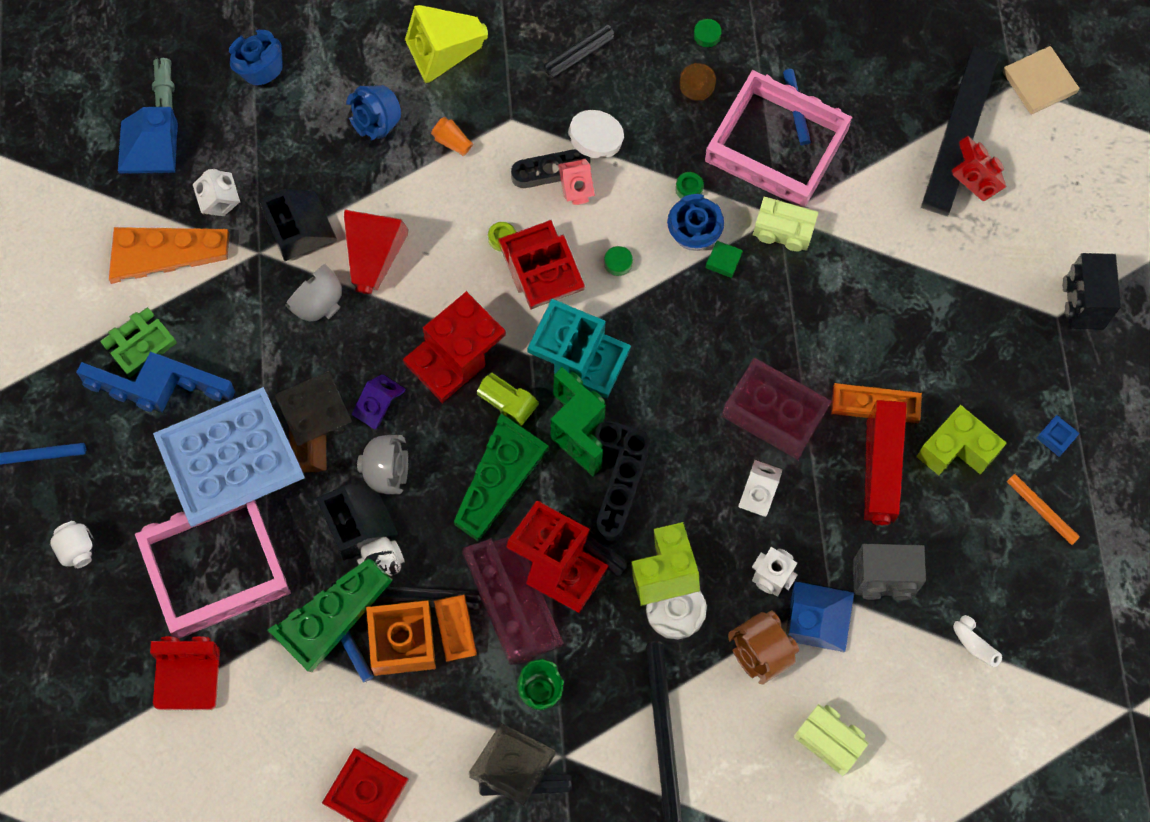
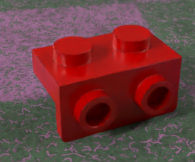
[952,136,1007,201]

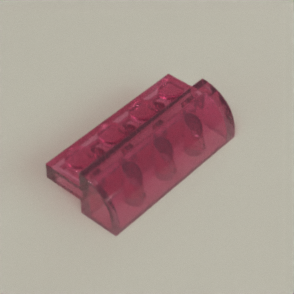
[462,536,563,665]

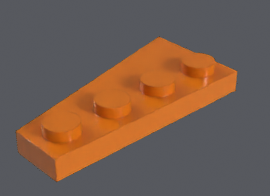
[109,227,230,284]

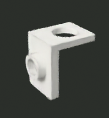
[739,460,782,517]

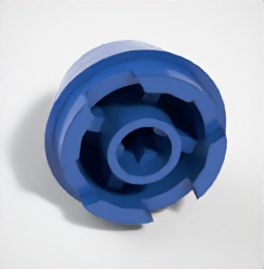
[229,30,283,85]
[346,85,401,140]
[667,194,724,251]

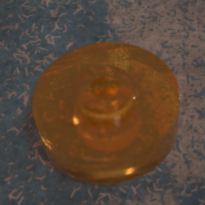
[680,63,716,100]

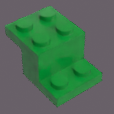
[551,367,606,477]

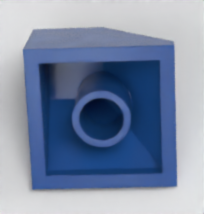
[118,107,178,174]
[786,581,854,652]

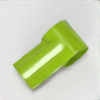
[477,373,539,427]

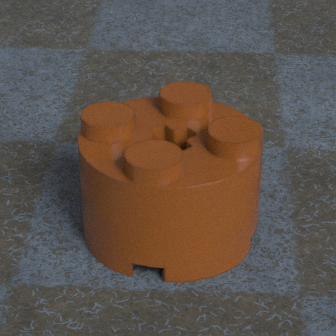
[728,611,799,685]

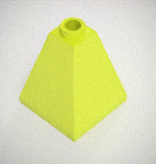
[405,5,488,83]

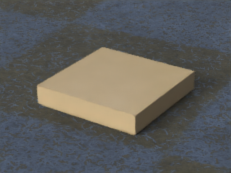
[1002,46,1080,115]

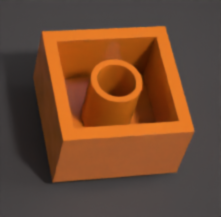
[366,601,436,676]

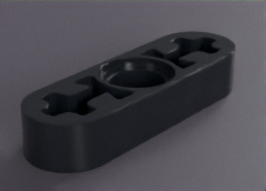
[511,149,591,188]

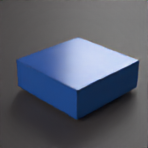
[1037,415,1080,457]

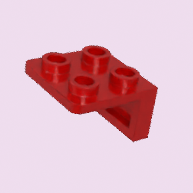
[150,636,220,710]

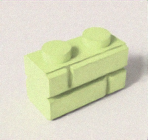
[753,196,819,251]
[793,704,869,776]

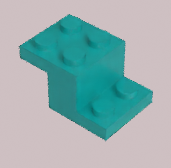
[527,299,631,399]

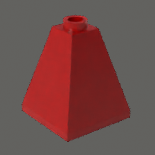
[344,210,409,294]

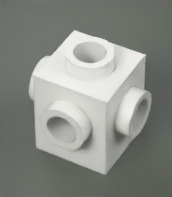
[193,169,240,216]
[752,547,798,597]

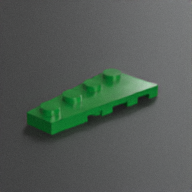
[454,413,549,542]

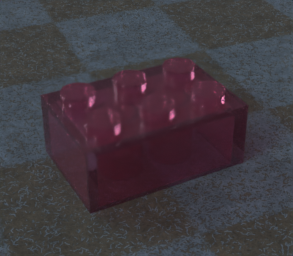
[722,358,832,460]

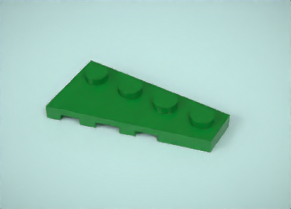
[268,559,393,672]

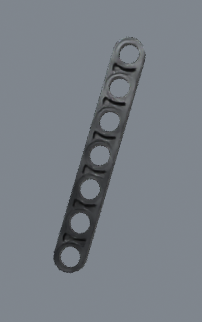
[921,46,1000,217]

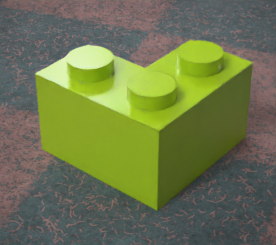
[917,405,1006,475]
[632,522,700,606]

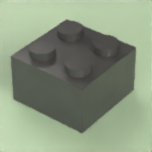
[853,544,926,600]

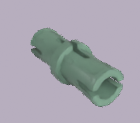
[152,58,175,110]

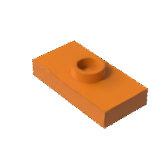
[434,594,477,662]

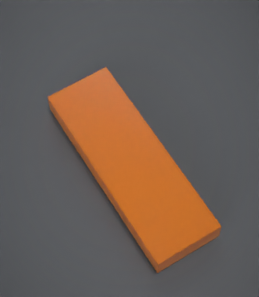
[831,383,922,423]

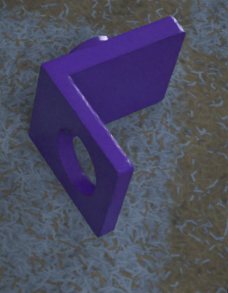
[352,374,406,429]

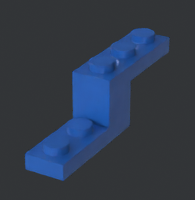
[76,351,236,413]

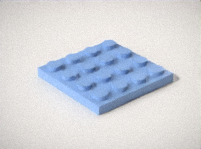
[153,387,305,527]

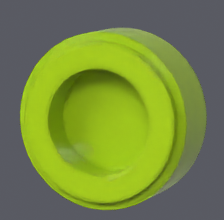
[488,222,516,252]

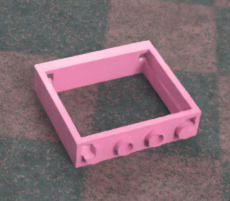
[705,70,852,208]
[135,500,291,638]

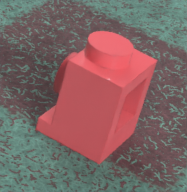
[558,159,595,205]

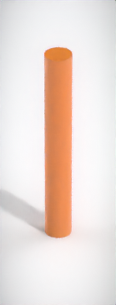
[1007,474,1080,545]

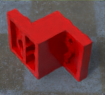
[498,220,585,310]
[403,291,506,403]
[506,501,609,613]

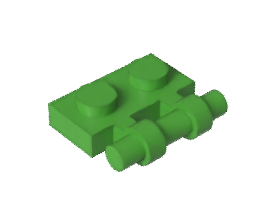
[100,307,177,378]

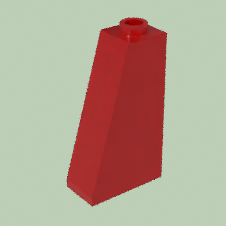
[864,400,907,526]

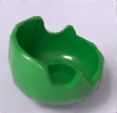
[517,659,564,711]

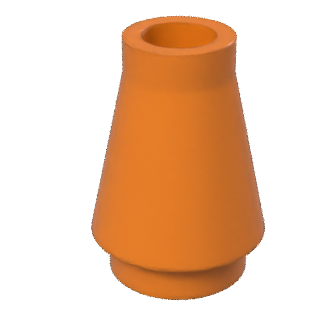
[431,117,473,156]

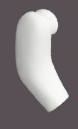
[953,615,1002,667]

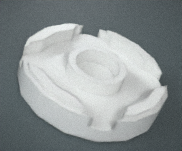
[568,110,624,158]
[646,591,707,640]

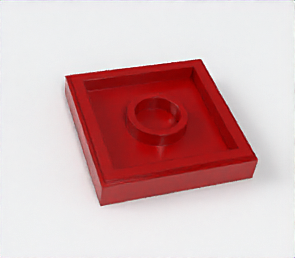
[322,748,409,822]

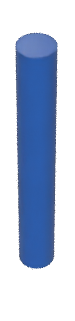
[783,69,811,145]
[0,443,86,465]
[341,631,374,683]

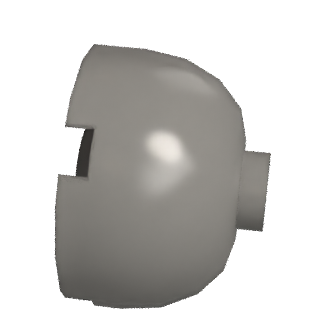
[285,264,342,322]
[357,435,408,494]

